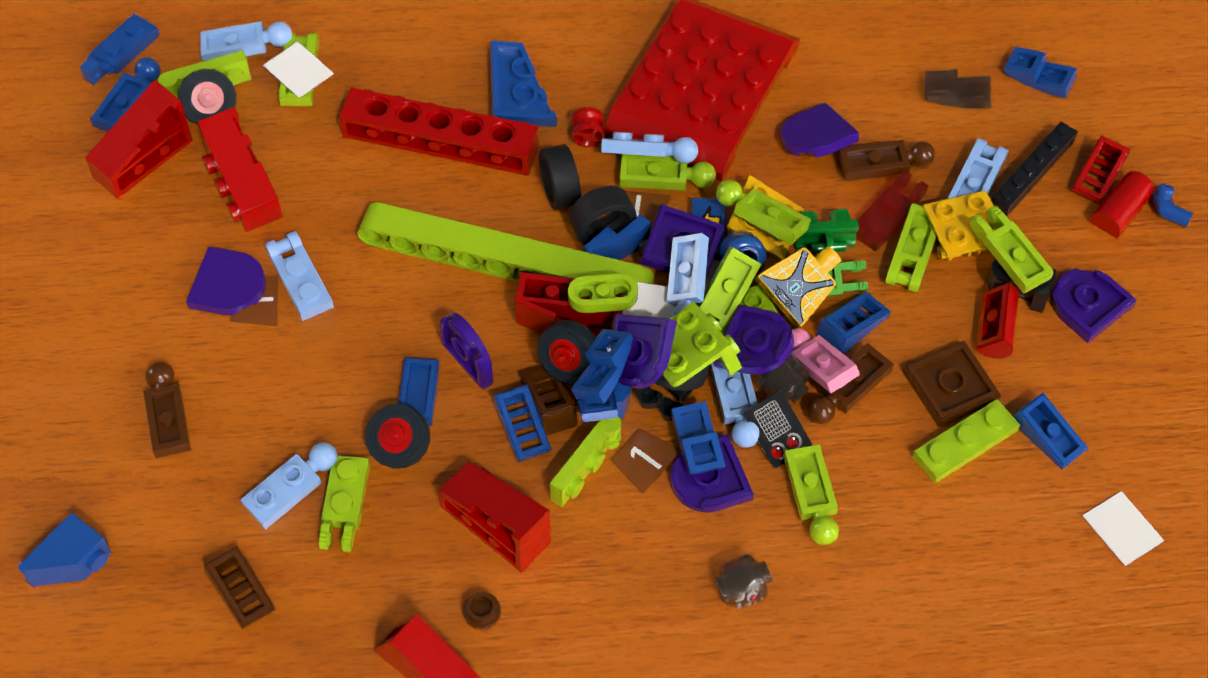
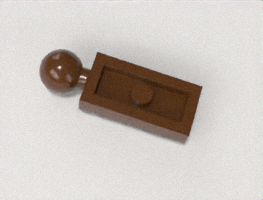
[838,140,935,181]
[807,343,894,424]
[143,362,191,458]

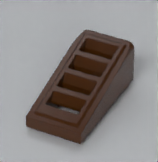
[519,365,578,435]
[204,546,275,629]

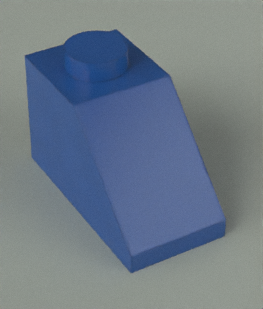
[17,513,111,586]

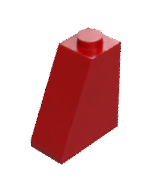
[374,614,481,678]

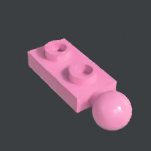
[791,328,860,393]

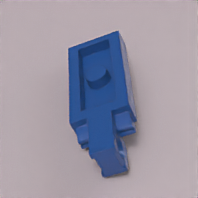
[80,13,159,85]

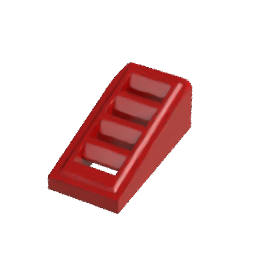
[1071,135,1131,205]

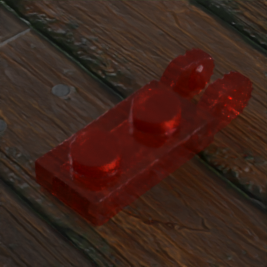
[856,171,929,251]

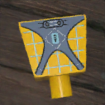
[754,246,841,328]

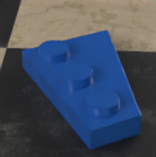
[490,41,558,127]

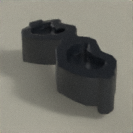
[636,386,683,421]

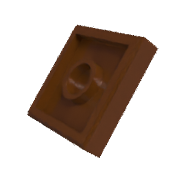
[903,341,1001,427]

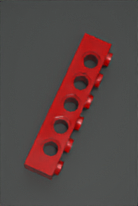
[339,87,539,176]

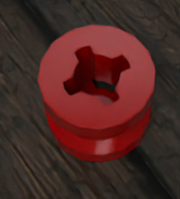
[572,107,605,147]

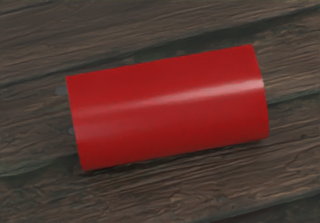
[1089,171,1154,239]
[976,283,1019,358]

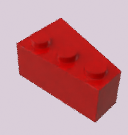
[85,80,193,199]
[197,107,283,232]
[439,461,551,573]

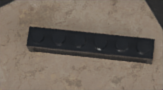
[991,122,1078,217]

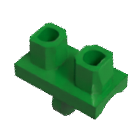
[794,209,859,254]

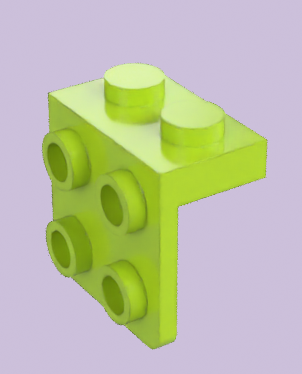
[662,301,742,387]

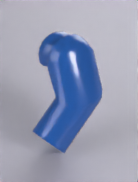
[1152,183,1193,228]

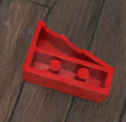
[515,272,624,337]

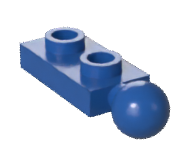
[90,57,161,132]

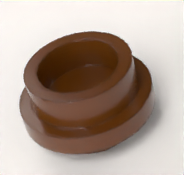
[463,592,501,630]

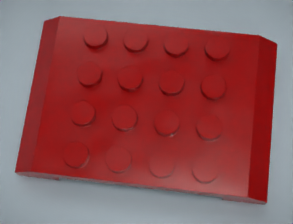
[605,0,800,182]

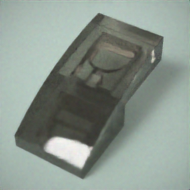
[925,69,992,109]

